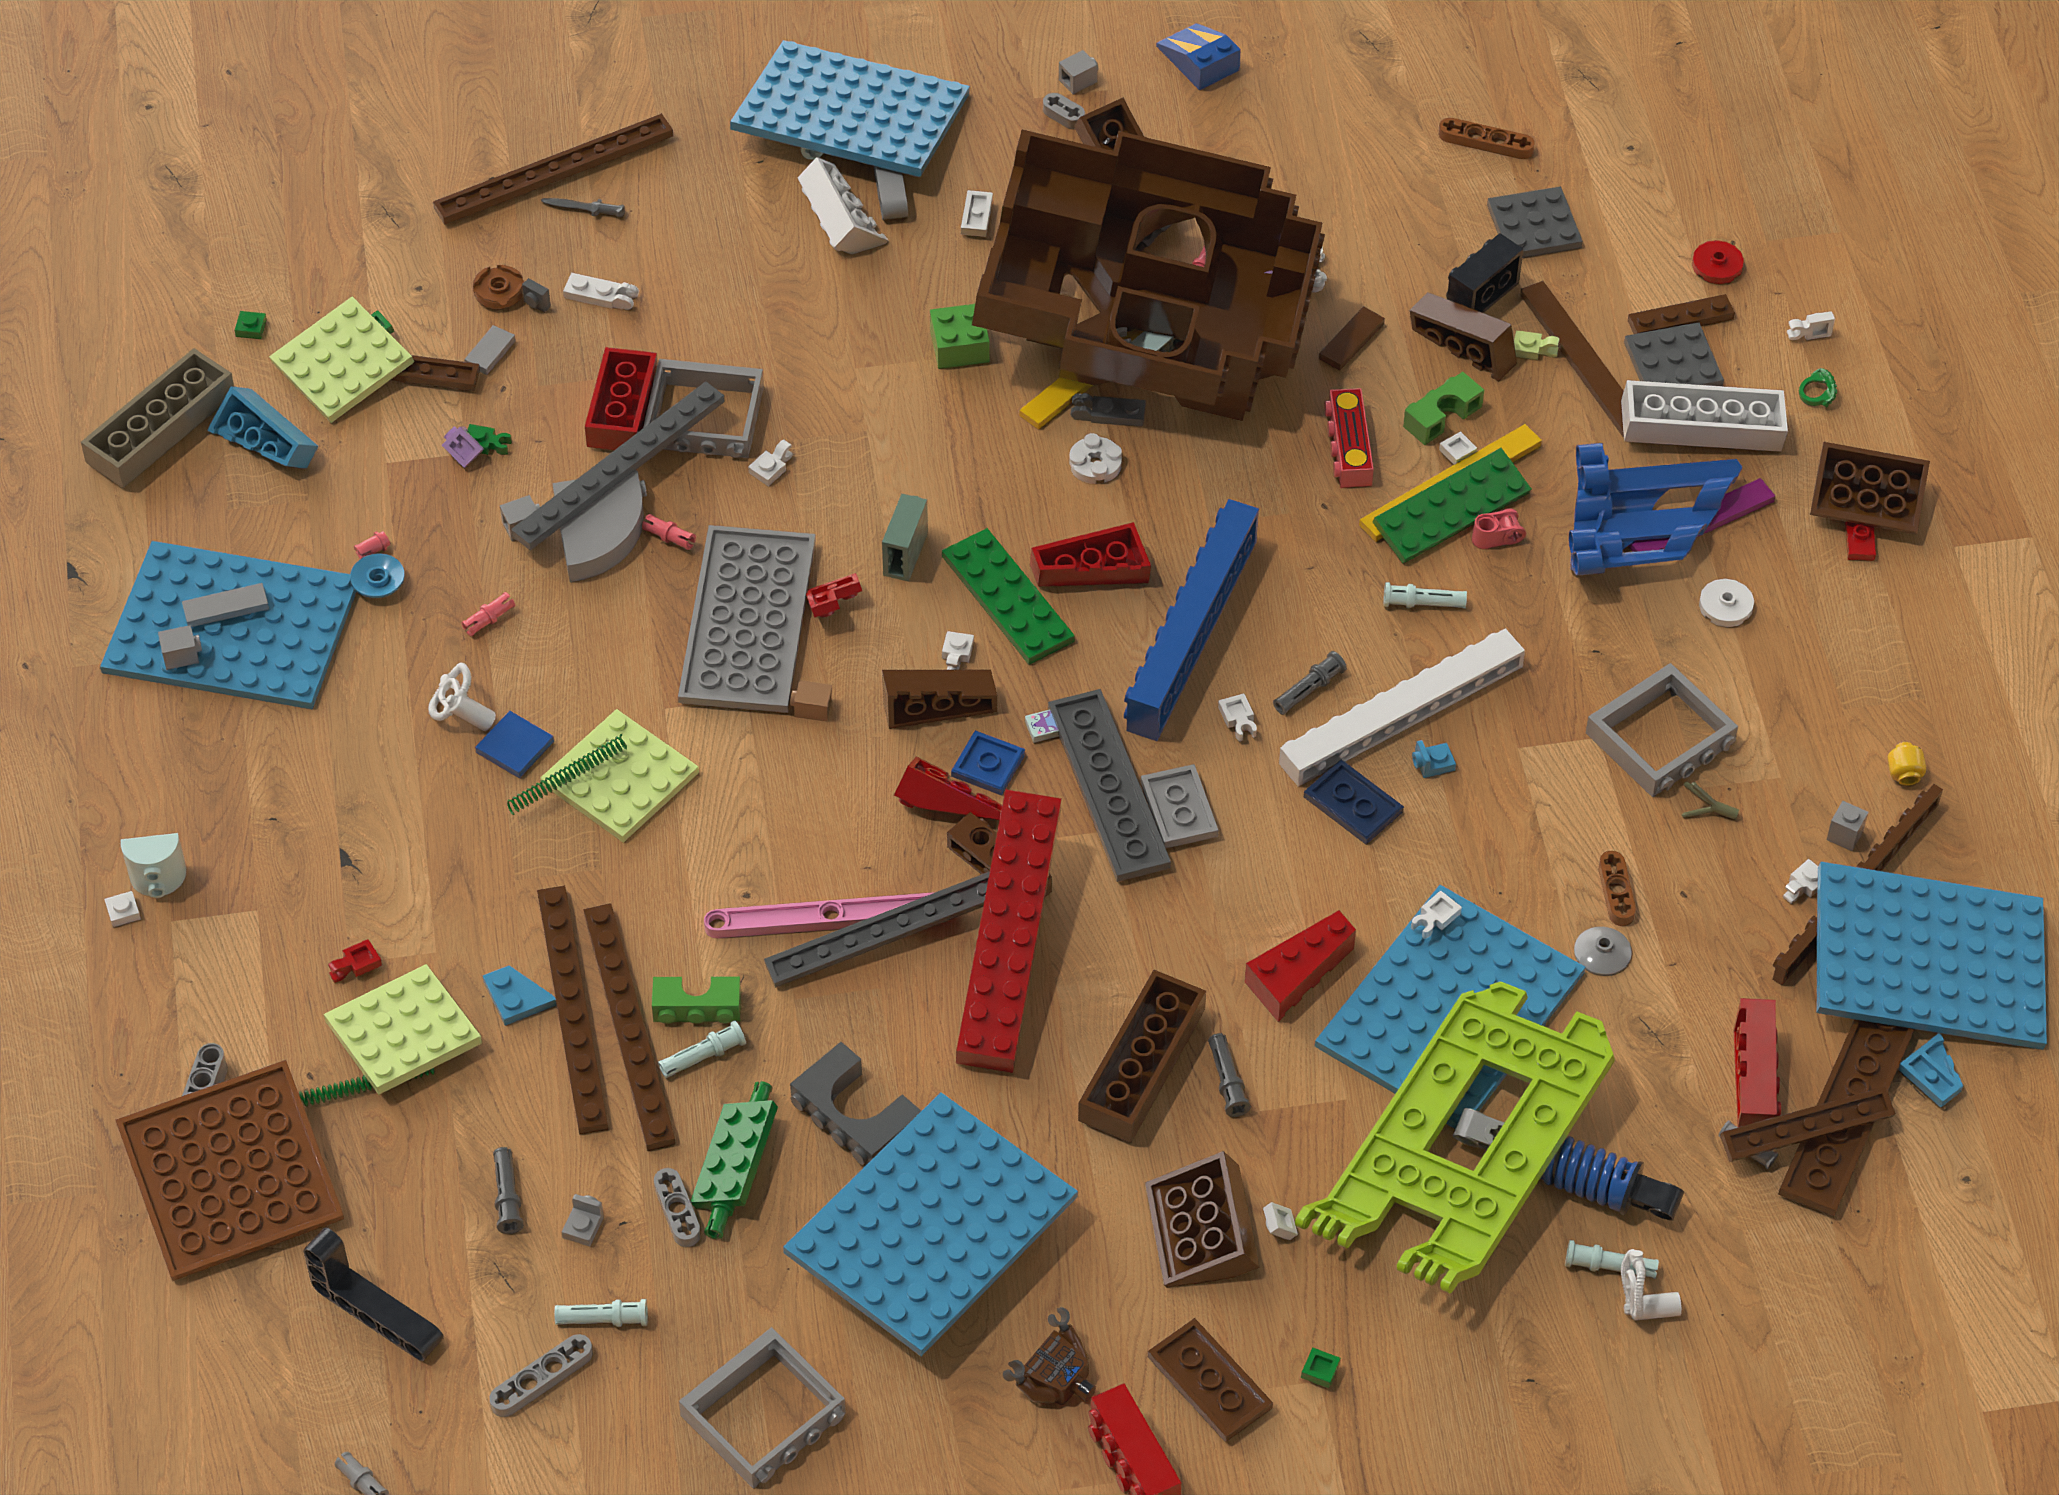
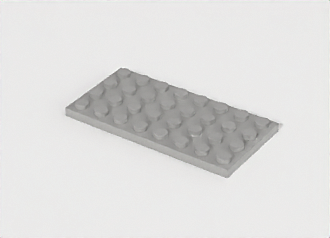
[678,525,816,713]

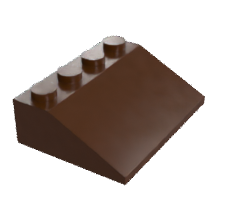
[1810,442,1930,534]
[1145,1151,1260,1287]

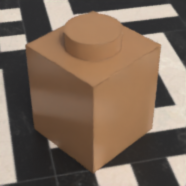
[790,680,832,722]

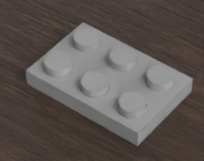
[1141,764,1219,848]

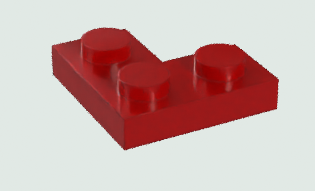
[806,573,863,618]

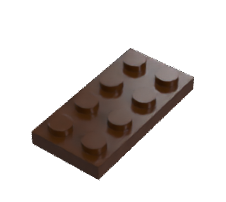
[1147,1318,1273,1442]

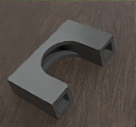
[790,1042,921,1165]

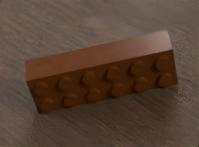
[1078,970,1206,1143]

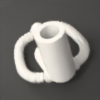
[428,663,496,731]
[1621,1249,1682,1320]

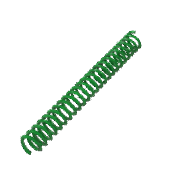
[507,734,627,815]
[299,1068,435,1107]

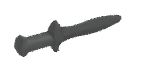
[541,198,625,218]

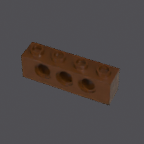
[947,812,1052,897]

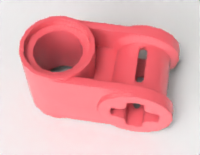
[1471,509,1526,549]

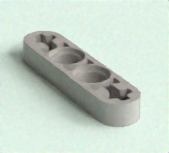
[489,1334,593,1417]

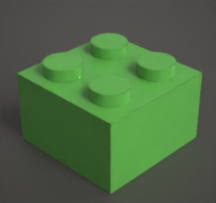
[930,304,990,369]

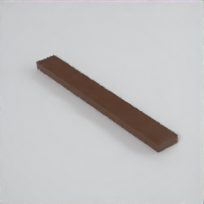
[1520,281,1624,437]

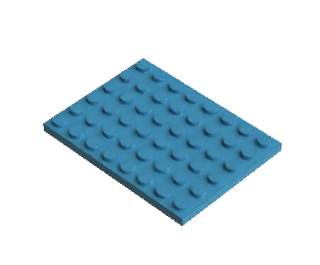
[730,40,970,177]
[100,541,356,709]
[1816,862,2047,1050]
[1315,885,1586,1129]
[783,1092,1078,1356]

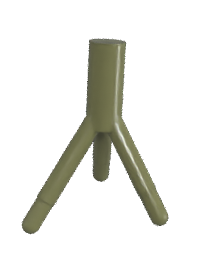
[1682,782,1739,820]

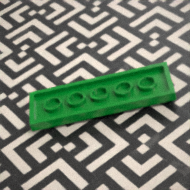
[1372,447,1532,564]
[942,528,1075,665]

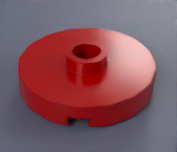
[1692,240,1744,284]

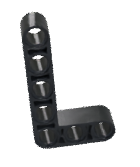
[303,1227,444,1361]

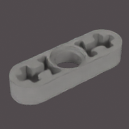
[654,1168,700,1247]

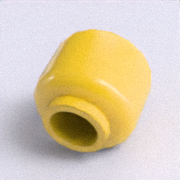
[1887,742,1927,786]

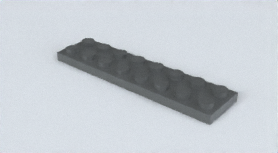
[1048,689,1171,882]

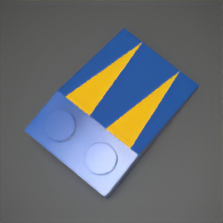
[1156,23,1241,90]

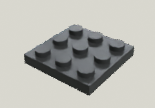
[1487,186,1583,258]
[1624,323,1724,387]

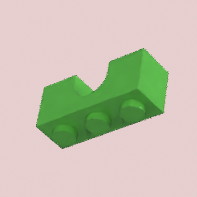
[1403,372,1484,445]
[652,976,741,1024]

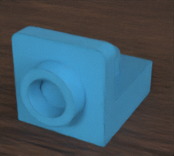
[1412,740,1456,778]

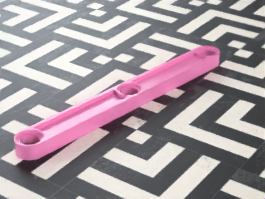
[704,892,935,938]

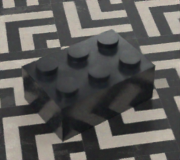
[1446,233,1524,313]

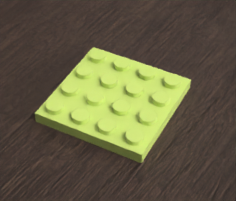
[269,297,414,423]
[540,709,699,843]
[324,964,482,1095]

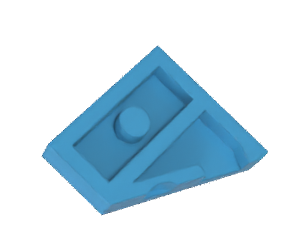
[483,966,557,1026]
[1898,1033,1963,1107]

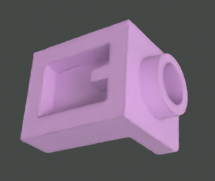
[442,426,484,468]

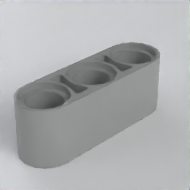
[874,166,908,220]
[182,1043,228,1096]

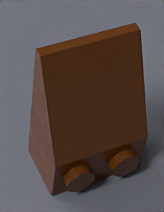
[1074,97,1144,151]

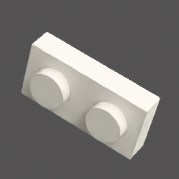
[961,190,993,237]

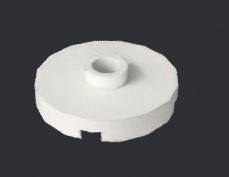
[1699,579,1754,627]

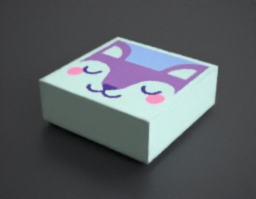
[1025,710,1059,743]

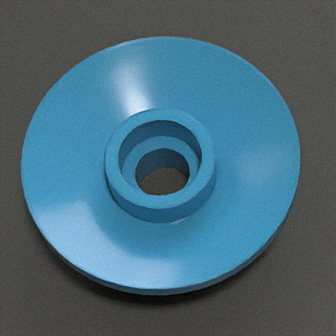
[350,554,405,598]

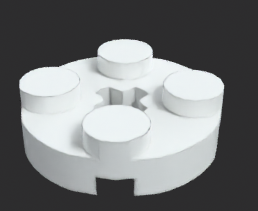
[1069,433,1122,484]

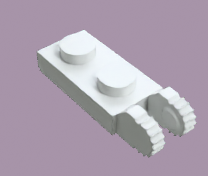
[563,273,639,310]

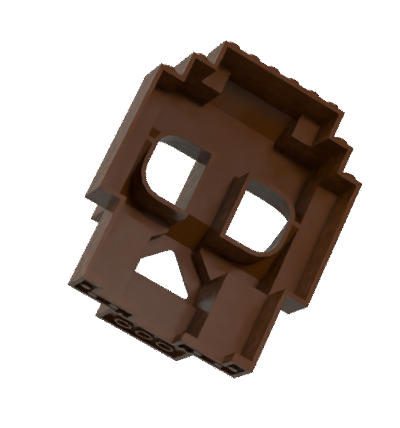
[972,129,1325,421]

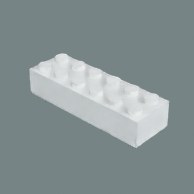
[1621,380,1788,451]

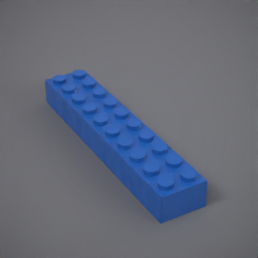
[1124,499,1259,741]

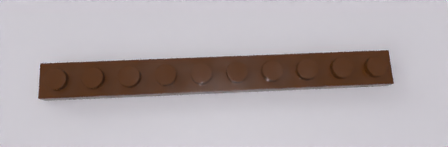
[433,113,673,225]
[1772,784,1943,986]
[537,885,608,1135]
[583,903,676,1151]

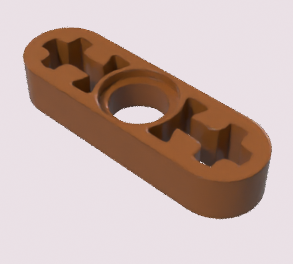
[1598,851,1636,926]

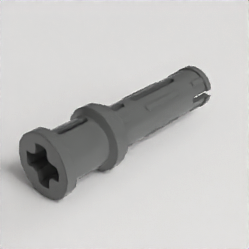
[1273,651,1347,714]
[1208,1033,1251,1117]
[493,1147,524,1234]

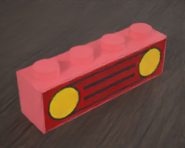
[1324,388,1374,488]

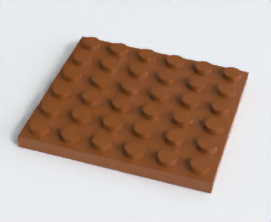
[115,1060,344,1281]

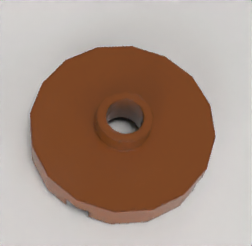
[473,265,524,309]

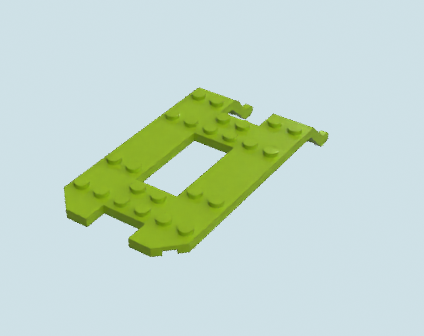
[1295,981,1615,1293]

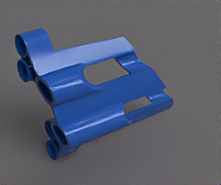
[1569,443,1743,575]

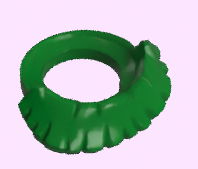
[1799,368,1837,408]

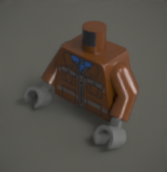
[1003,1307,1096,1405]

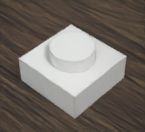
[1439,431,1477,465]
[104,891,141,927]
[1263,1202,1298,1240]

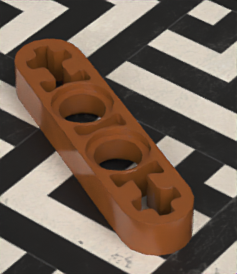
[1438,118,1535,159]

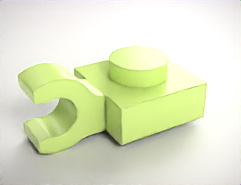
[1514,330,1559,360]

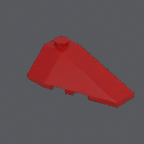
[894,756,1002,820]

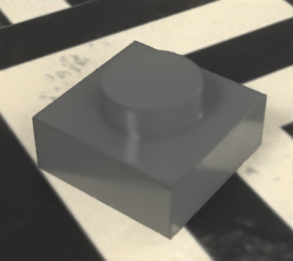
[522,278,551,313]

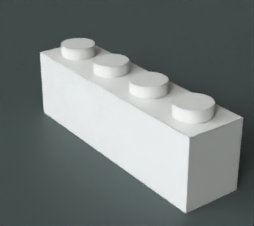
[798,157,889,254]

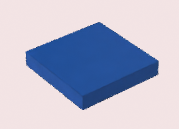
[475,711,554,778]
[951,730,1025,796]

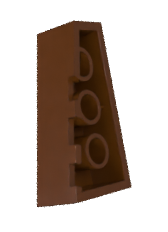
[1409,293,1517,382]
[882,669,997,729]

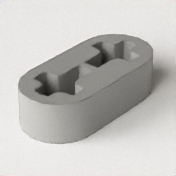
[1043,93,1085,129]

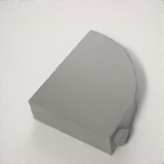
[552,470,647,582]

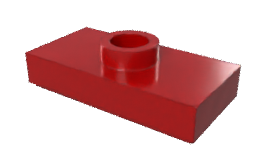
[1845,521,1876,561]

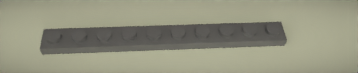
[511,381,725,550]
[764,872,990,988]

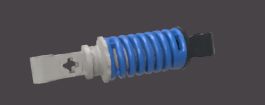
[1453,1108,1684,1221]

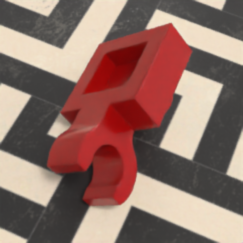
[328,939,382,983]

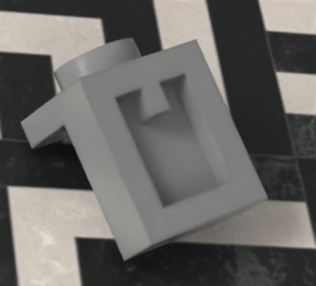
[562,1194,604,1247]

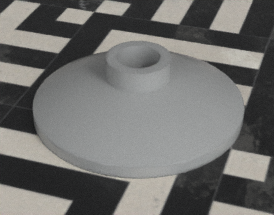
[1574,927,1632,976]

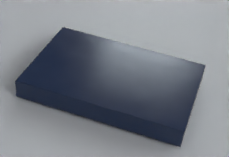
[1303,759,1404,845]

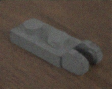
[1070,393,1146,427]

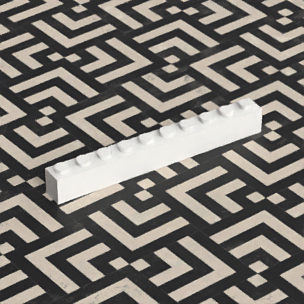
[1279,628,1525,786]

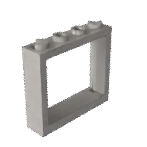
[643,359,764,458]
[1586,663,1738,797]
[679,1327,846,1488]

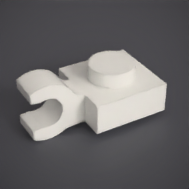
[748,440,793,487]
[942,631,974,670]
[1783,859,1818,904]

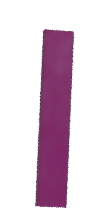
[1628,478,1776,552]

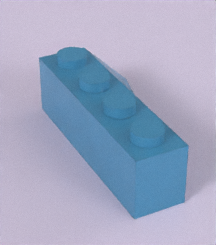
[207,386,319,468]

